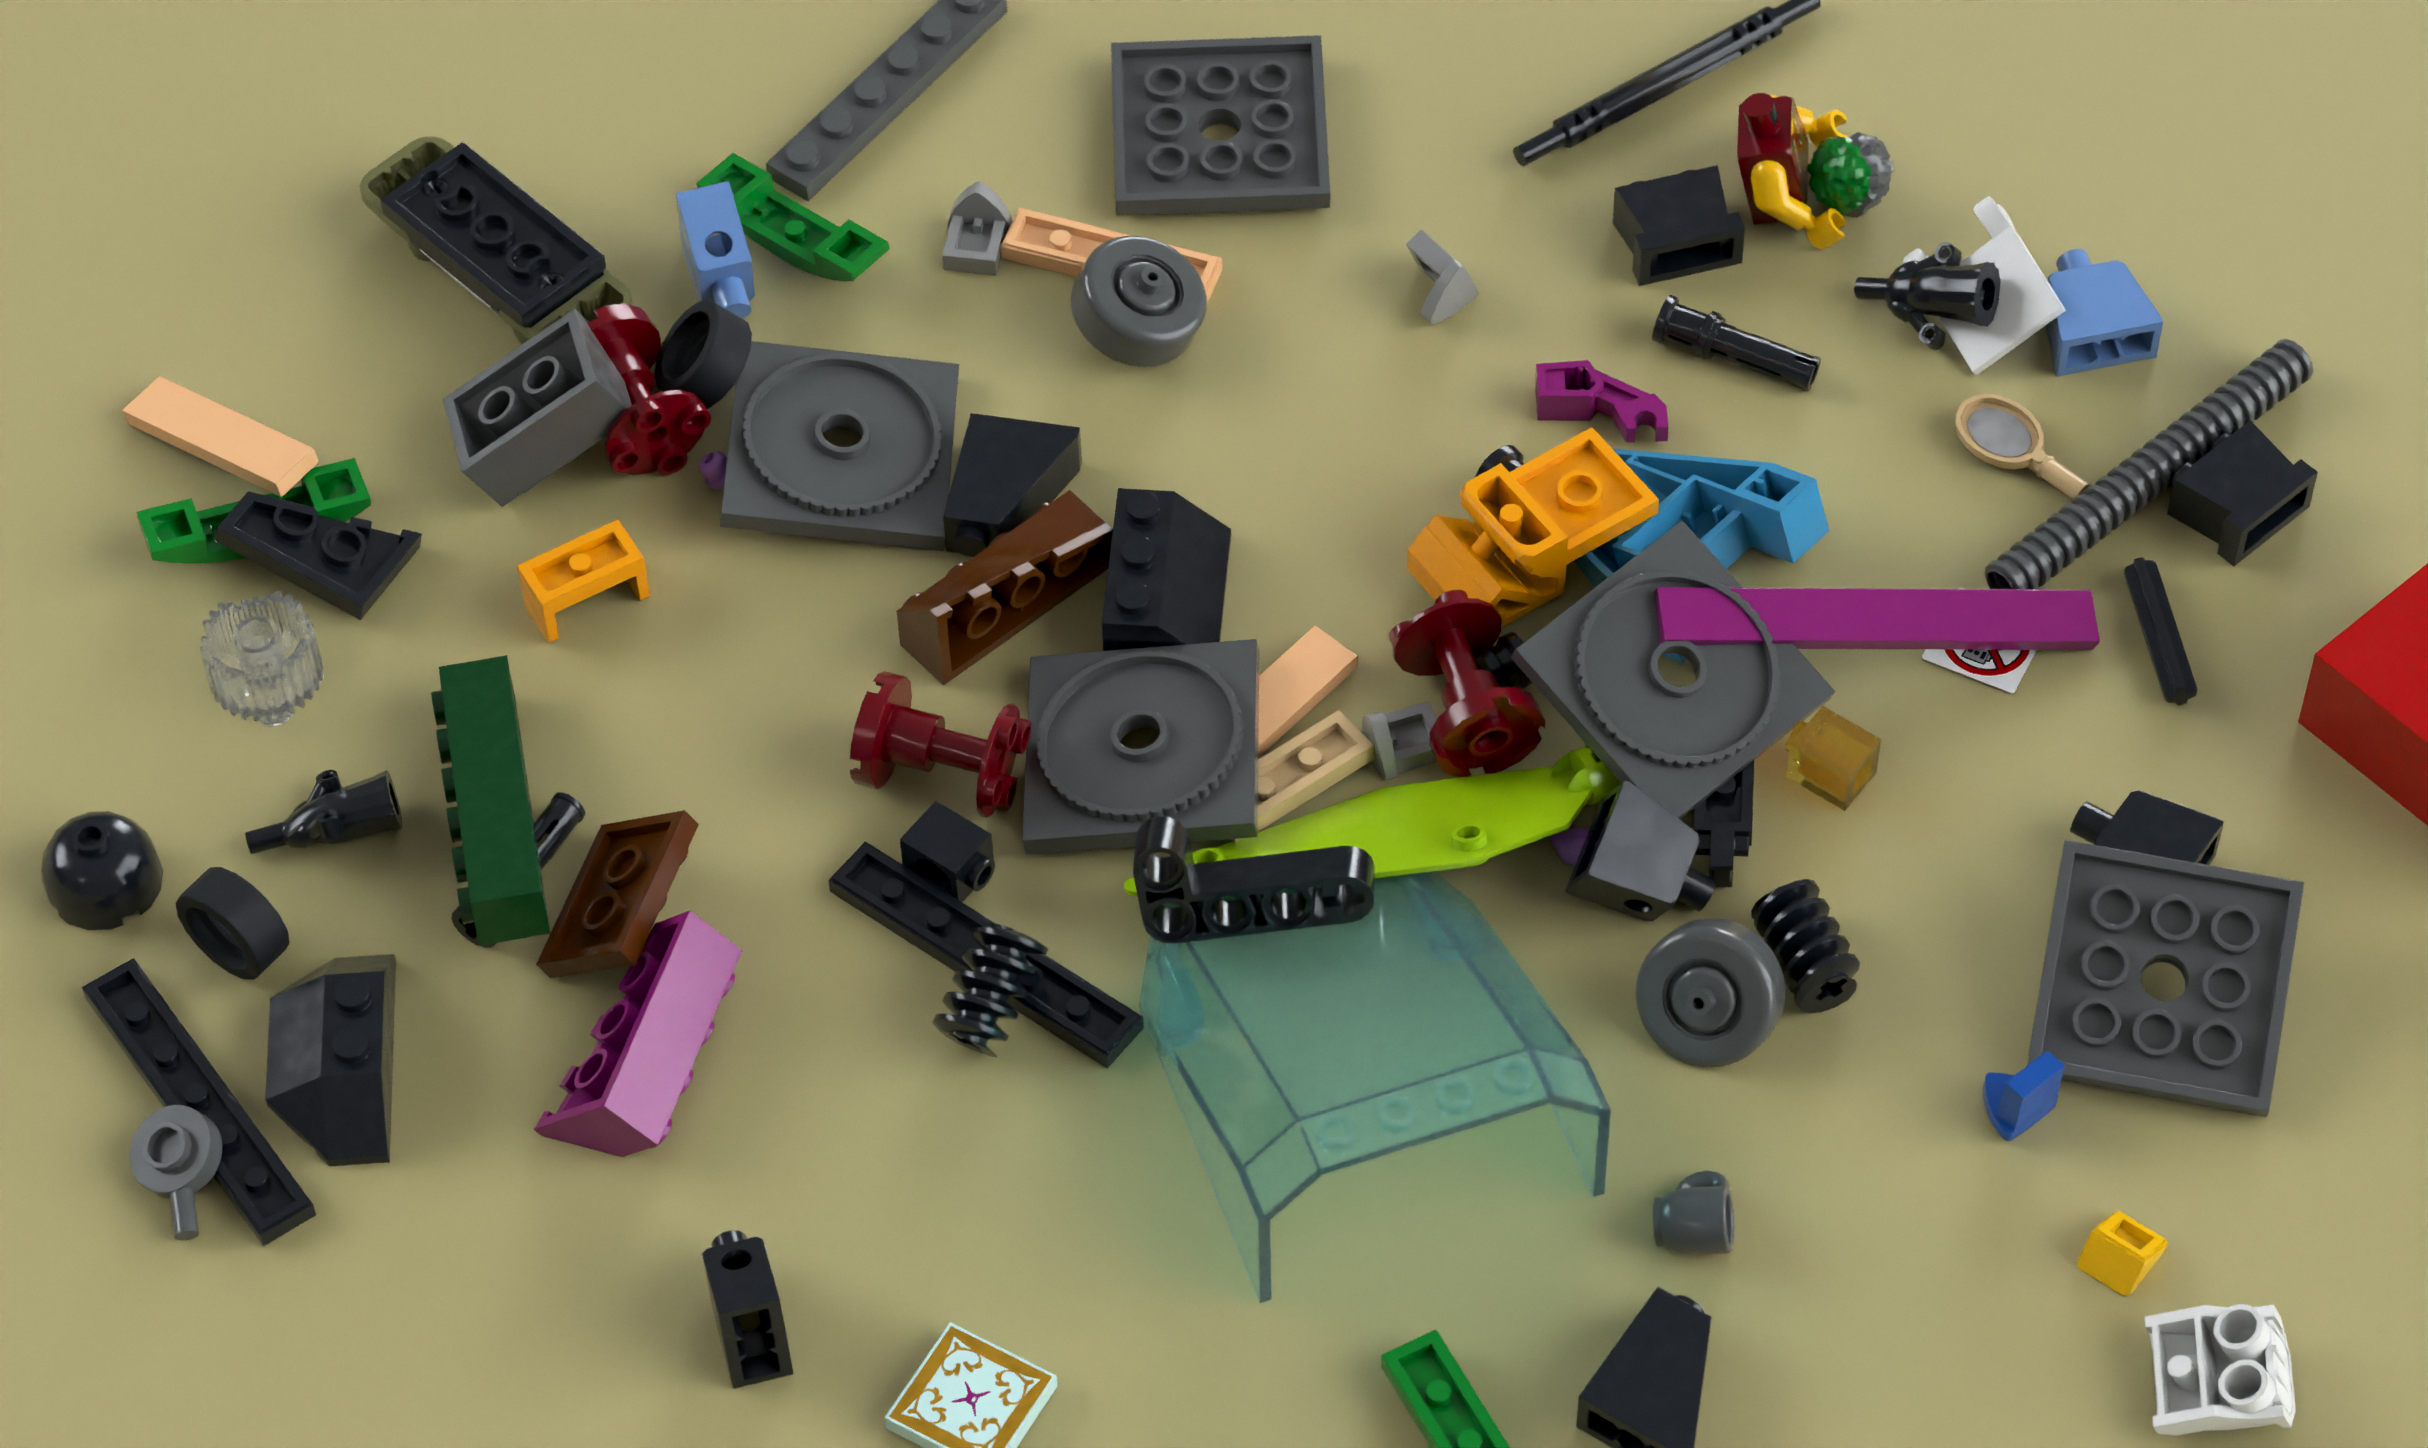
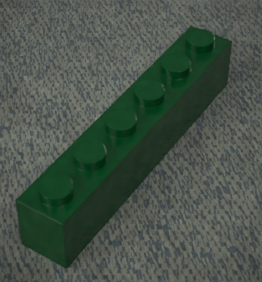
[431,655,550,946]

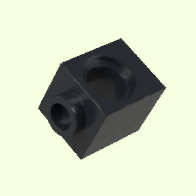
[900,801,995,902]

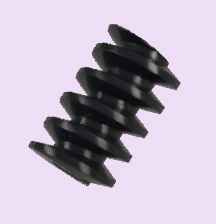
[1751,879,1860,1013]
[932,923,1048,1058]

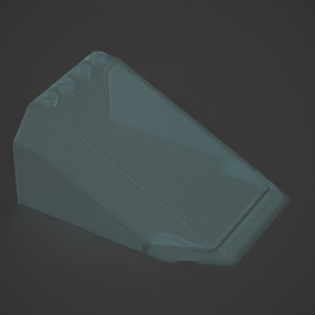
[1139,871,1611,1303]

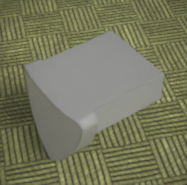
[942,182,1013,275]
[1406,229,1479,324]
[1361,701,1437,780]

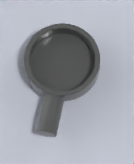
[129,1105,222,1241]

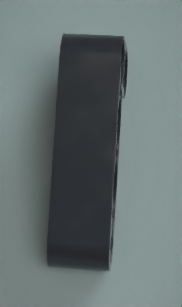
[1133,816,1375,944]

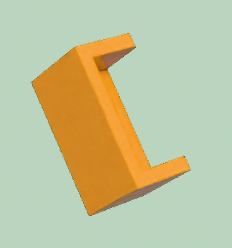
[517,519,650,643]

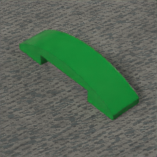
[696,153,890,281]
[137,458,371,564]

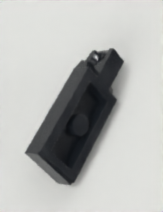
[1693,761,1754,887]

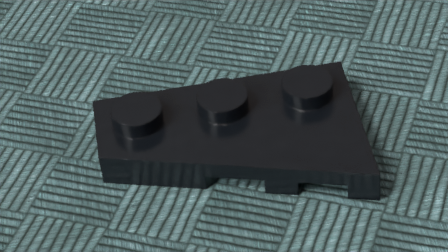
[216,491,422,620]

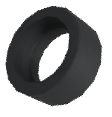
[654,300,752,409]
[175,867,290,979]

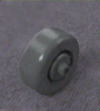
[1071,236,1207,367]
[1636,918,1785,1067]

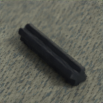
[2124,557,2198,706]

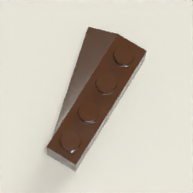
[896,490,1113,685]

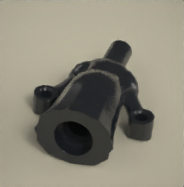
[1854,242,2001,350]
[245,770,402,854]

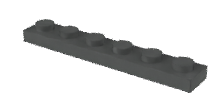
[766,0,1007,201]

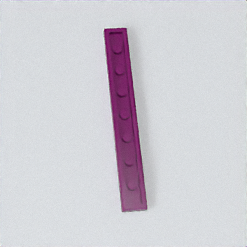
[1654,587,2100,650]

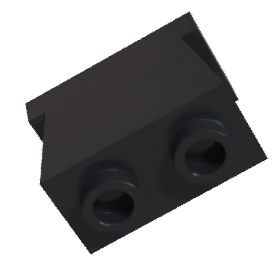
[1613,165,1745,286]
[2167,420,2318,566]

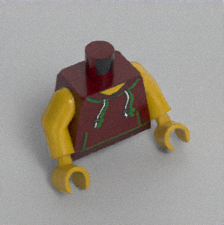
[1737,93,1847,249]

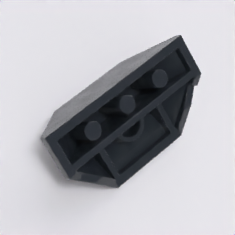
[265,954,396,1166]

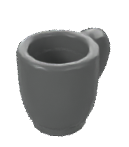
[1653,1171,1734,1254]

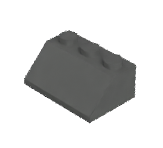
[443,309,632,507]

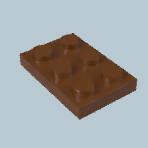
[536,810,699,978]

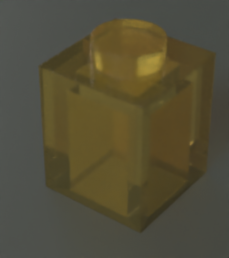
[1785,706,1881,811]

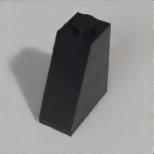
[943,413,1082,557]
[1576,1287,1711,1448]

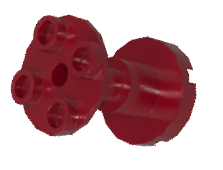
[587,303,711,475]
[1389,590,1546,778]
[850,671,1032,818]

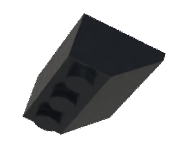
[1102,488,1231,651]

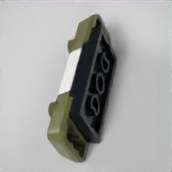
[360,136,633,344]

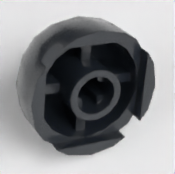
[41,811,163,930]

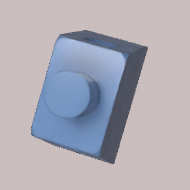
[676,181,755,319]
[2046,249,2163,377]

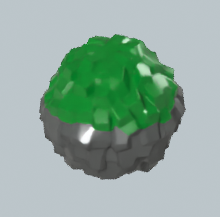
[1807,132,1895,218]

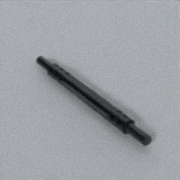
[1513,0,1821,167]

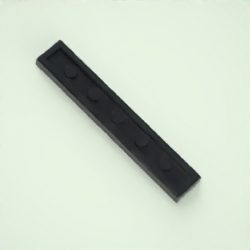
[828,841,1144,1069]
[82,958,316,1246]

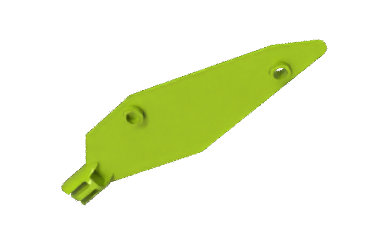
[1124,746,1621,897]

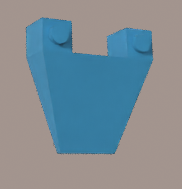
[1574,448,1829,664]

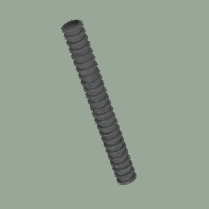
[1984,339,2313,589]

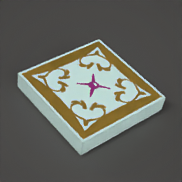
[884,1322,1058,1448]

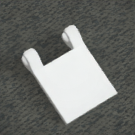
[1903,196,2066,375]

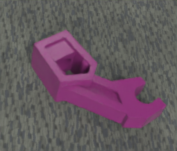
[1535,360,1669,443]

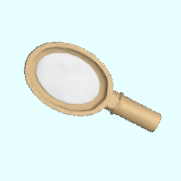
[1956,394,2091,499]

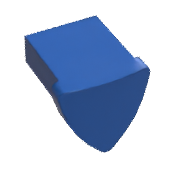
[1983,1050,2065,1141]

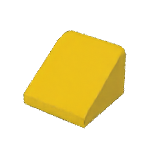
[2077,1210,2169,1296]

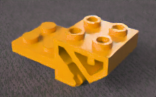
[1407,427,1659,628]

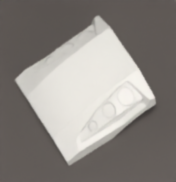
[2145,1304,2296,1435]

